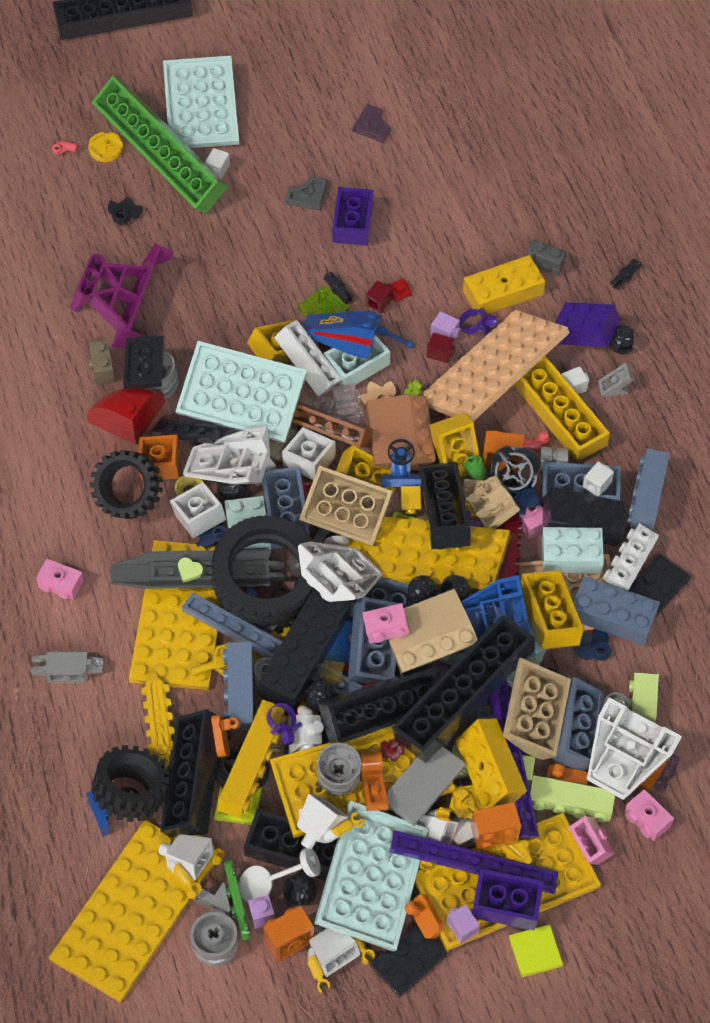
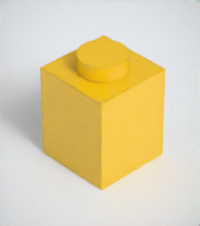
[400,486,421,515]

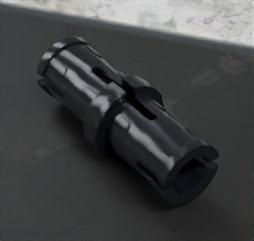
[610,259,641,290]
[323,272,354,304]

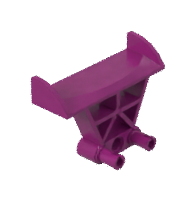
[70,243,174,348]

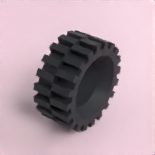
[90,450,163,519]
[91,745,169,822]

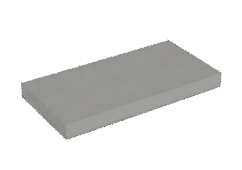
[386,746,466,826]

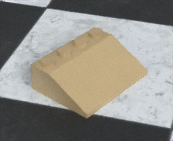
[299,465,393,546]
[387,589,478,675]
[503,658,571,760]

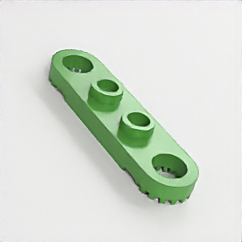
[223,860,251,941]

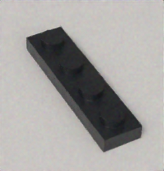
[151,419,223,444]

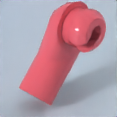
[52,141,78,155]
[523,432,549,450]

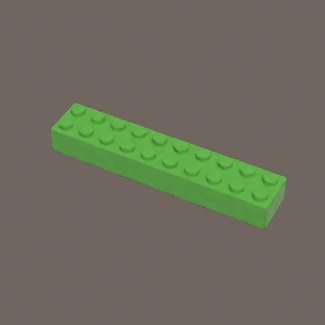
[91,76,228,214]

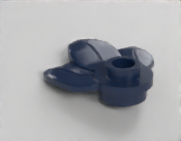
[509,487,541,515]
[197,522,228,548]
[576,629,611,661]

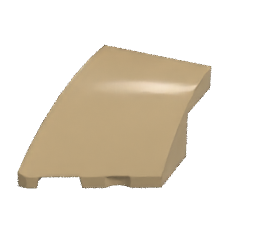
[463,476,520,529]

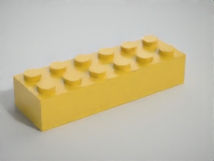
[514,356,610,463]

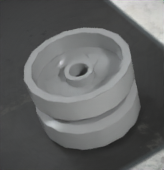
[190,911,239,967]

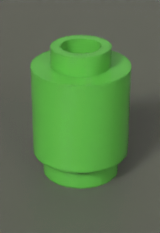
[464,455,488,481]

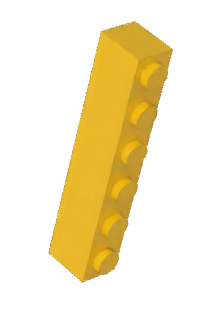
[217,700,288,819]

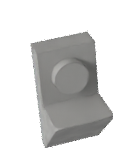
[598,363,634,397]
[193,882,231,918]

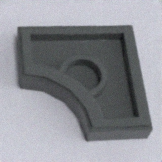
[285,177,328,211]

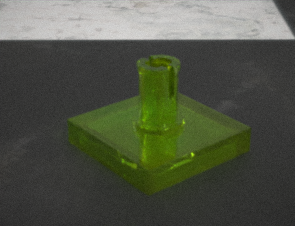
[297,286,349,318]

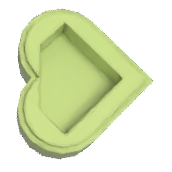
[178,558,203,583]

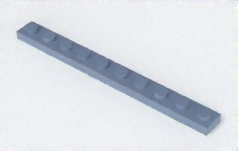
[182,593,363,697]

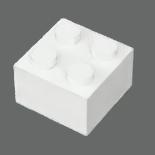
[282,427,336,480]
[170,482,226,539]

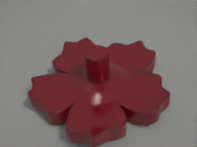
[380,738,405,762]

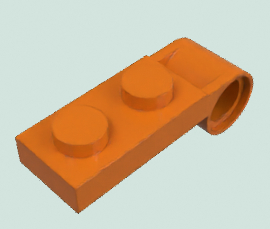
[359,752,388,811]

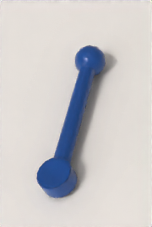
[380,328,414,348]

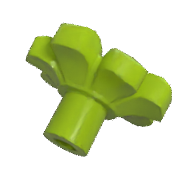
[404,379,424,395]

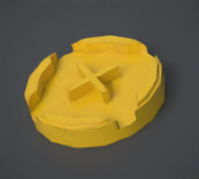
[88,132,123,162]

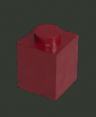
[365,280,393,314]
[427,333,456,363]

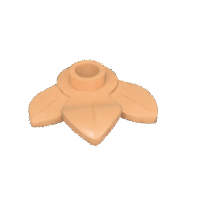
[360,381,396,404]

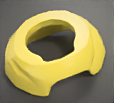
[175,475,203,496]

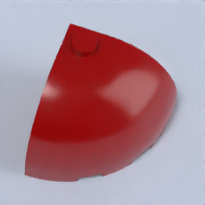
[87,388,165,445]

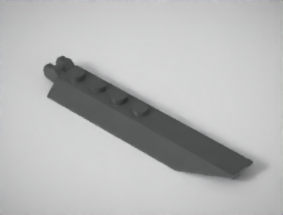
[111,549,285,589]

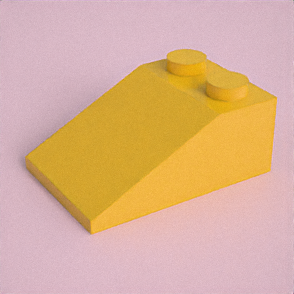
[247,319,315,364]
[429,412,479,478]
[336,445,396,501]

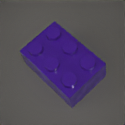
[332,187,374,245]
[555,302,621,347]
[472,869,544,931]

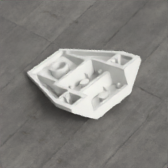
[183,426,270,484]
[298,542,384,602]
[587,698,682,800]

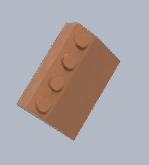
[366,394,436,471]

